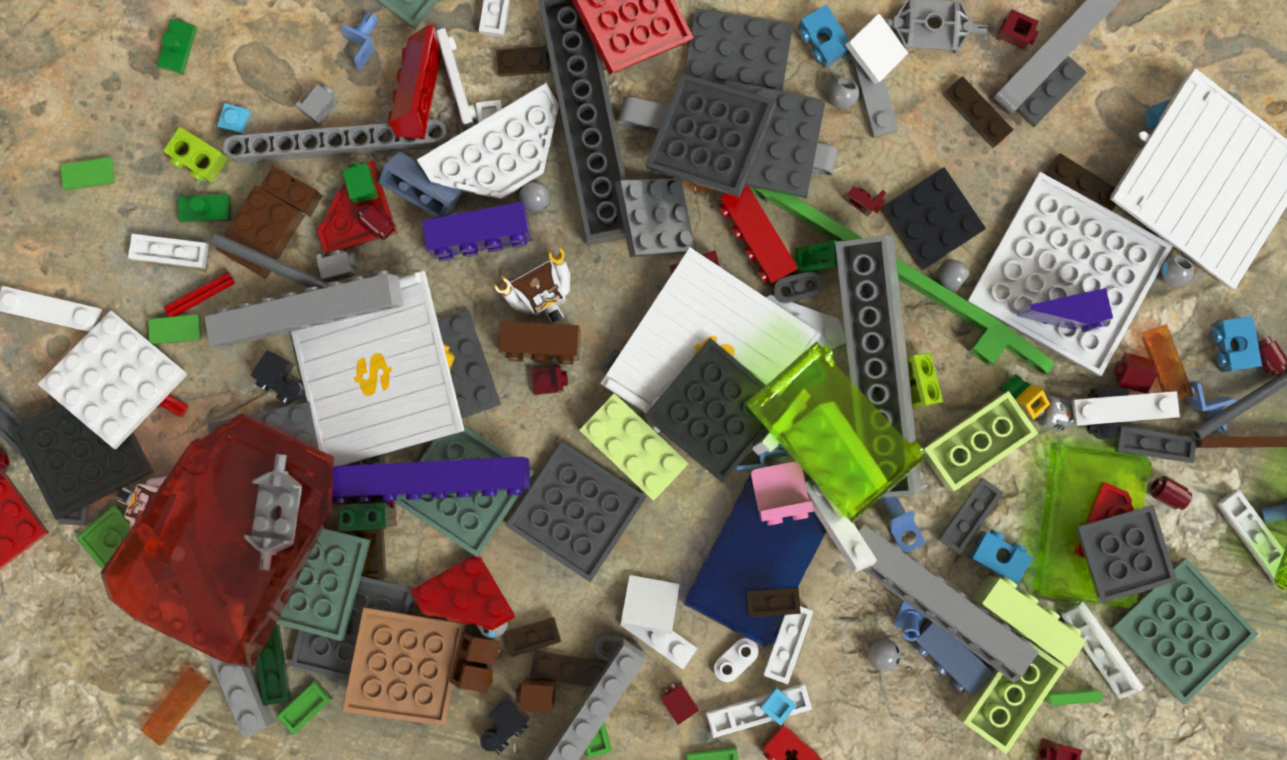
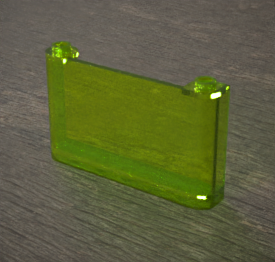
[746,341,925,524]
[1033,443,1152,609]

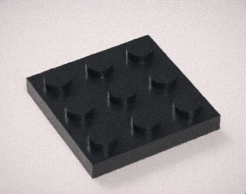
[881,167,986,271]

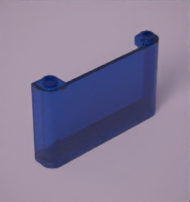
[683,469,827,648]

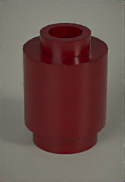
[358,204,396,241]
[1258,336,1287,375]
[1150,476,1192,510]

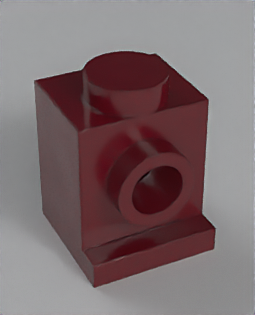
[996,9,1039,49]

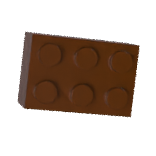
[215,185,305,279]
[499,321,581,365]

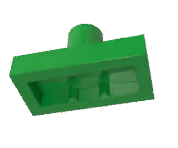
[157,19,197,75]
[178,194,231,223]
[795,240,840,273]

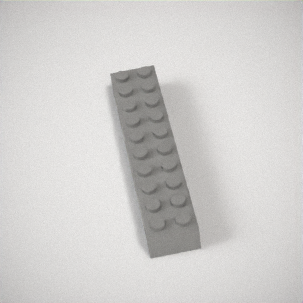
[835,235,922,498]

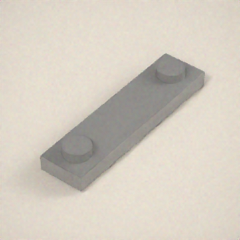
[850,52,899,138]

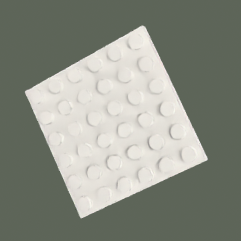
[967,172,1172,377]

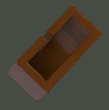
[260,165,323,217]
[449,632,501,693]
[515,677,556,713]

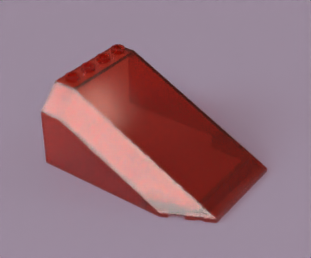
[100,413,334,668]

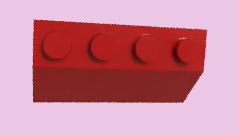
[388,24,442,139]

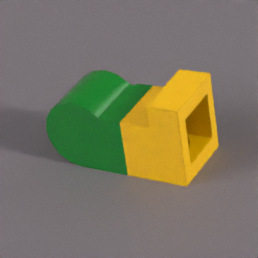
[999,374,1050,420]

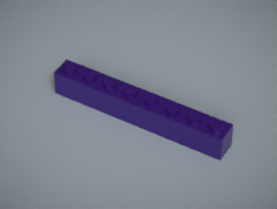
[323,457,530,504]

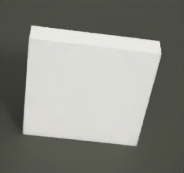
[845,14,908,84]
[620,575,680,635]

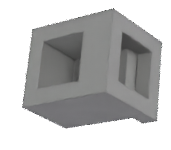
[295,83,338,126]
[316,250,358,282]

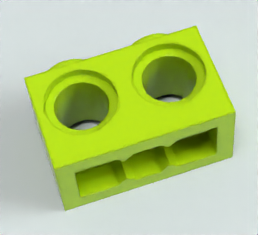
[163,126,229,183]
[907,353,943,409]

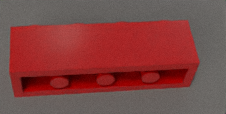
[718,186,798,286]

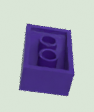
[1016,288,1113,333]

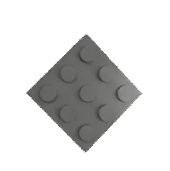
[615,178,696,258]
[1075,505,1177,604]

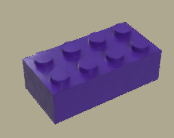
[422,202,533,261]

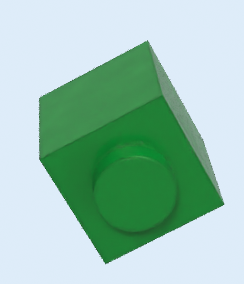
[342,162,379,204]

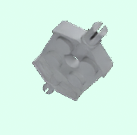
[883,0,988,54]
[244,454,302,571]

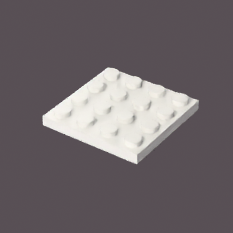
[38,311,188,450]

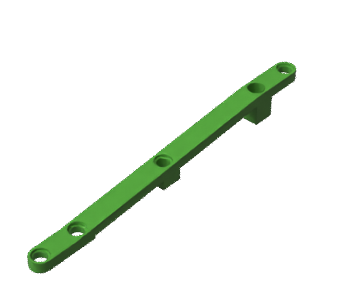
[750,187,1055,375]

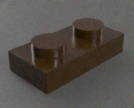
[496,46,548,77]
[746,587,801,618]
[505,616,562,657]

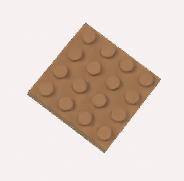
[341,607,465,726]

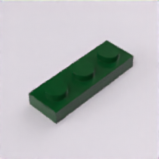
[251,624,291,706]

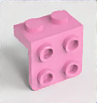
[751,461,814,525]

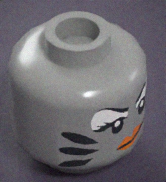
[1035,396,1074,432]

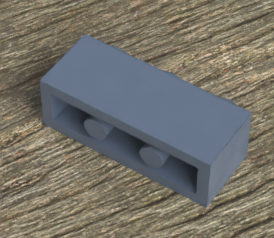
[379,151,463,218]
[914,620,994,696]

